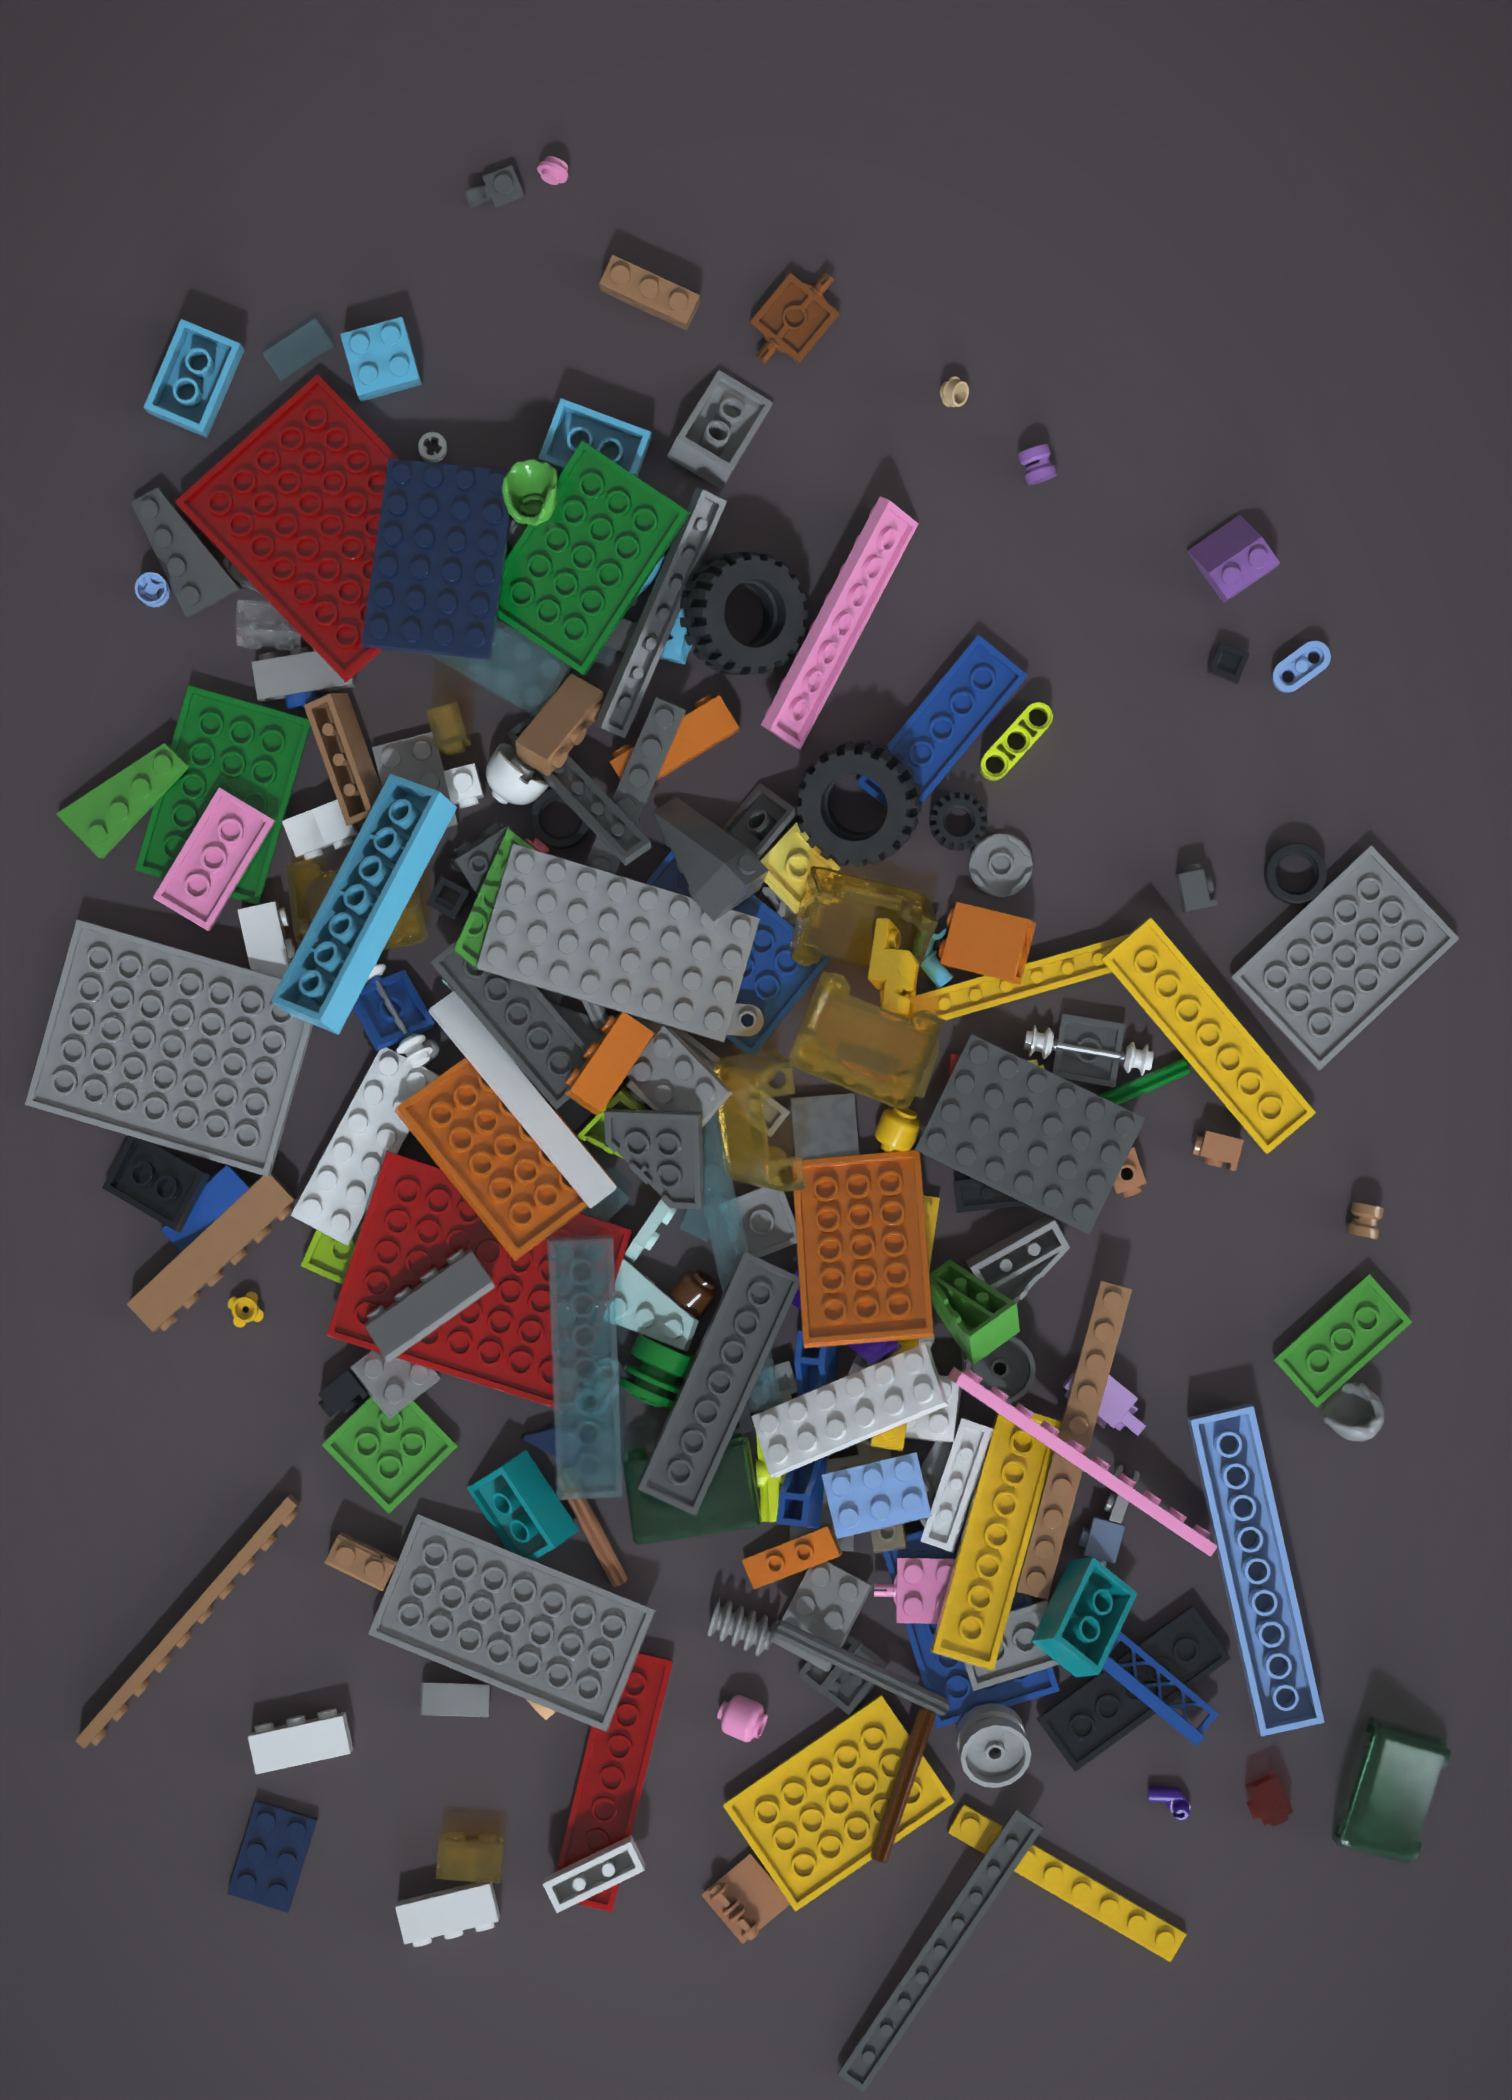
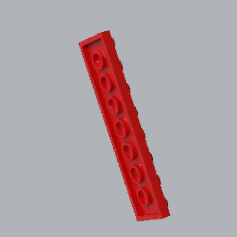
[556,1652,673,1912]

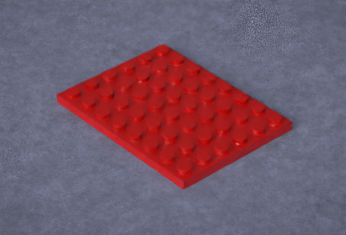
[175,374,400,683]
[326,1150,632,1413]

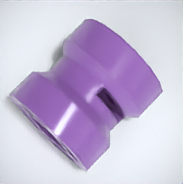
[1018,444,1058,485]

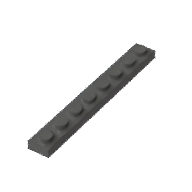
[594,487,727,738]

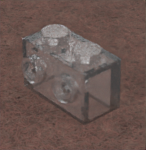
[236,600,301,651]

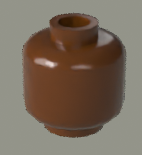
[670,1269,717,1318]

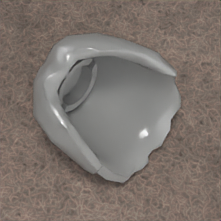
[1320,1382,1385,1442]

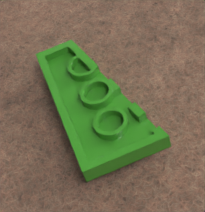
[56,743,190,859]
[453,829,535,971]

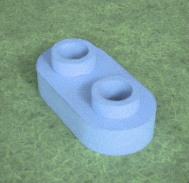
[1272,641,1331,693]

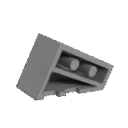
[966,1215,1070,1303]

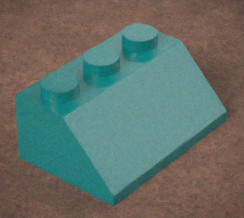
[467,1450,579,1561]

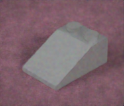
[667,370,773,490]

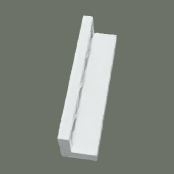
[920,1418,993,1553]

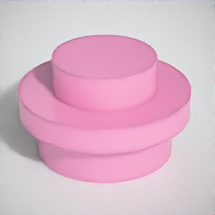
[537,156,569,185]

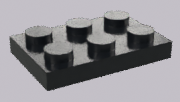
[102,1136,211,1232]

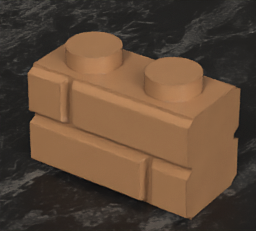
[325,1531,399,1591]

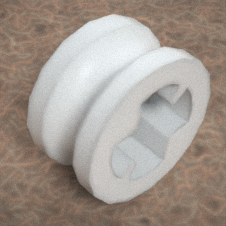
[418,432,447,463]

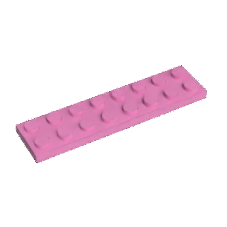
[761,496,918,750]

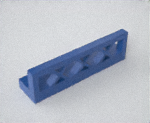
[1103,1631,1219,1747]

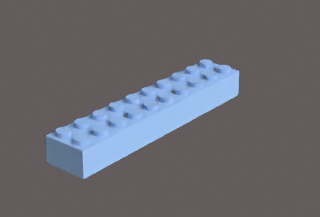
[1187,1404,1325,1737]

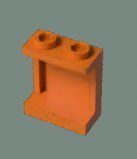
[939,902,1037,985]

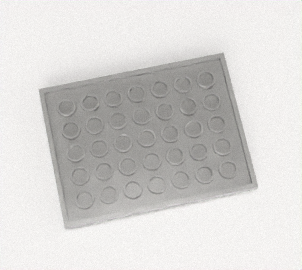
[25,920,313,1177]

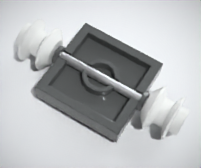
[1024,1013,1154,1087]

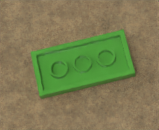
[1273,1274,1412,1408]

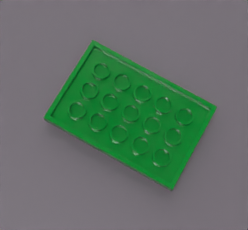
[497,441,691,675]
[135,685,311,905]

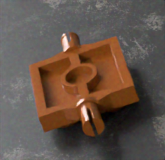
[750,272,840,365]

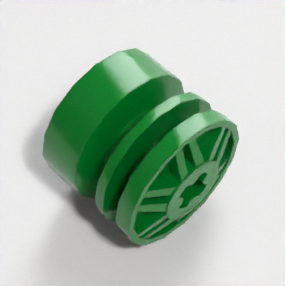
[617,1334,695,1409]

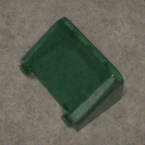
[622,1434,761,1544]
[1332,1716,1451,1864]

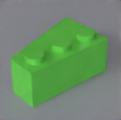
[929,1260,1020,1365]

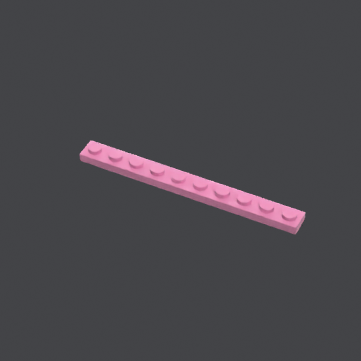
[947,1367,1218,1557]

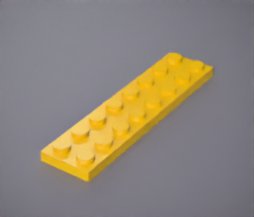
[1101,917,1316,1154]
[930,1406,1061,1670]

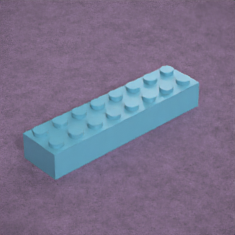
[271,774,457,1035]

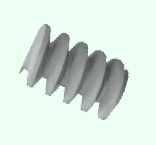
[707,1597,779,1656]

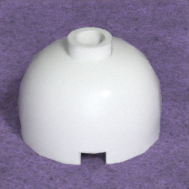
[486,743,549,805]

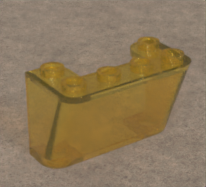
[714,1049,805,1192]

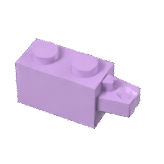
[1062,1369,1146,1436]

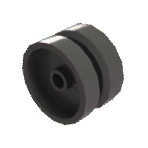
[963,1336,1036,1403]

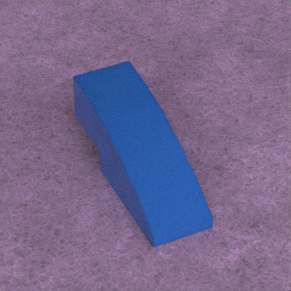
[161,1165,251,1252]

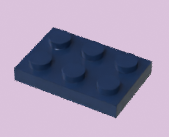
[227,1800,318,1913]

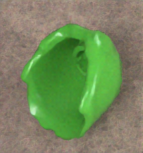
[501,459,558,526]

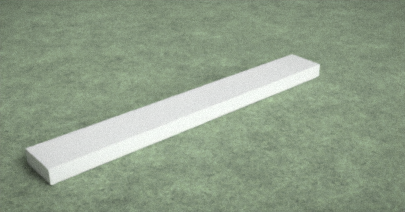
[428,991,617,1209]

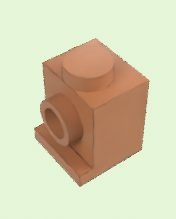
[1192,1131,1244,1171]
[1112,1147,1147,1198]

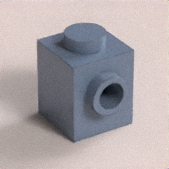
[1078,1515,1125,1567]

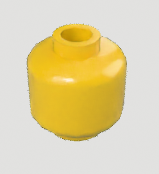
[874,1105,921,1152]

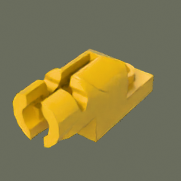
[868,918,919,1021]

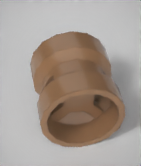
[1346,1202,1384,1240]

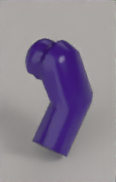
[1148,1786,1191,1821]

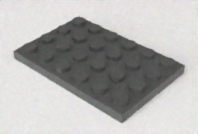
[915,1034,1146,1234]

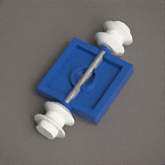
[353,963,435,1068]

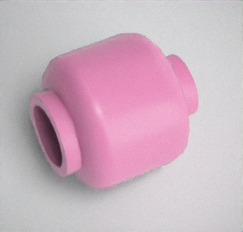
[717,1695,768,1742]

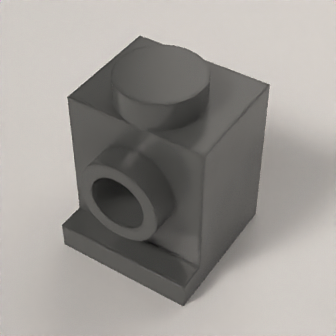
[1176,863,1218,913]

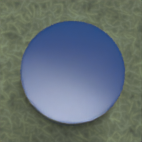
[285,691,318,709]

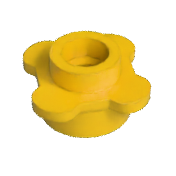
[228,1291,264,1328]

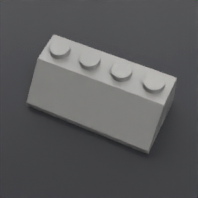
[365,1248,495,1363]

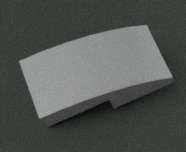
[419,1683,490,1717]

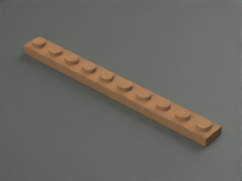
[1016,1280,1132,1600]
[75,1494,300,1749]

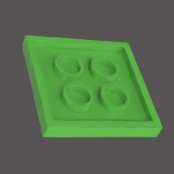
[322,1397,459,1514]

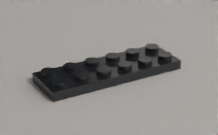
[1036,1605,1231,1772]

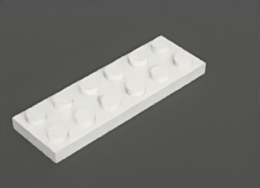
[291,1047,439,1246]
[751,1343,948,1478]

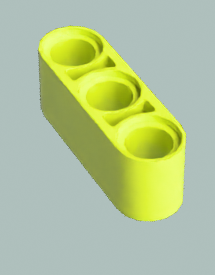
[979,702,1053,781]

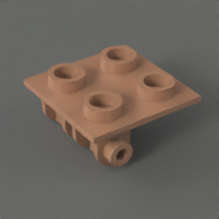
[701,1853,790,1944]

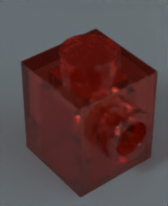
[1245,1772,1294,1826]

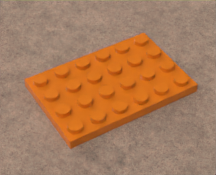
[395,1055,616,1261]
[792,1150,934,1348]

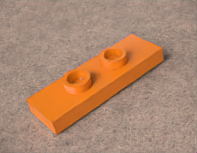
[742,1524,842,1590]

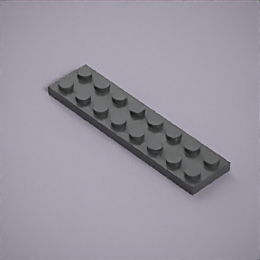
[635,1251,800,1516]

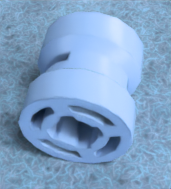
[135,572,171,608]

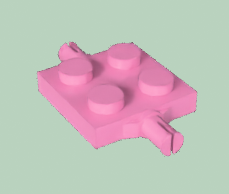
[874,1558,955,1624]

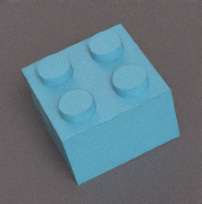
[340,317,422,402]

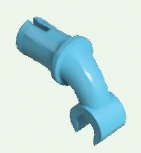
[917,918,954,989]

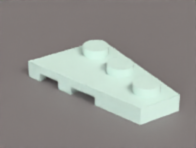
[624,1200,677,1264]

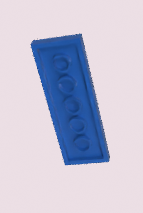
[856,635,1028,809]

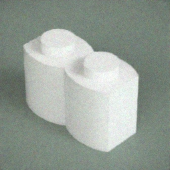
[282,800,358,861]

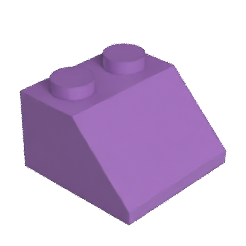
[1187,515,1280,604]

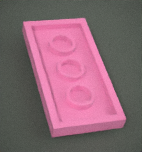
[153,788,276,931]

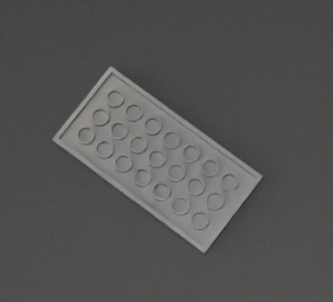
[475,844,760,1042]
[368,1514,656,1732]

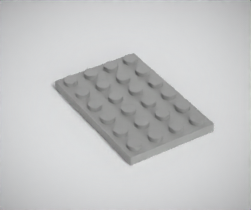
[1230,845,1460,1071]

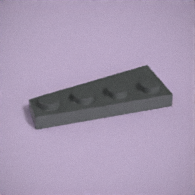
[131,488,244,617]

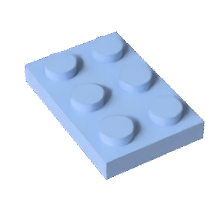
[822,1452,932,1539]

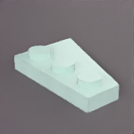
[603,1258,699,1351]

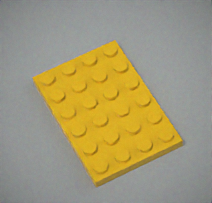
[723,1694,955,1912]

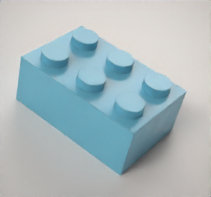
[143,319,245,438]
[538,398,652,477]

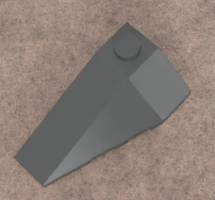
[652,797,769,921]

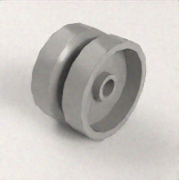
[955,1703,1031,1788]

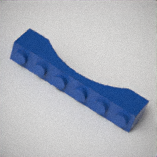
[776,1330,840,1529]

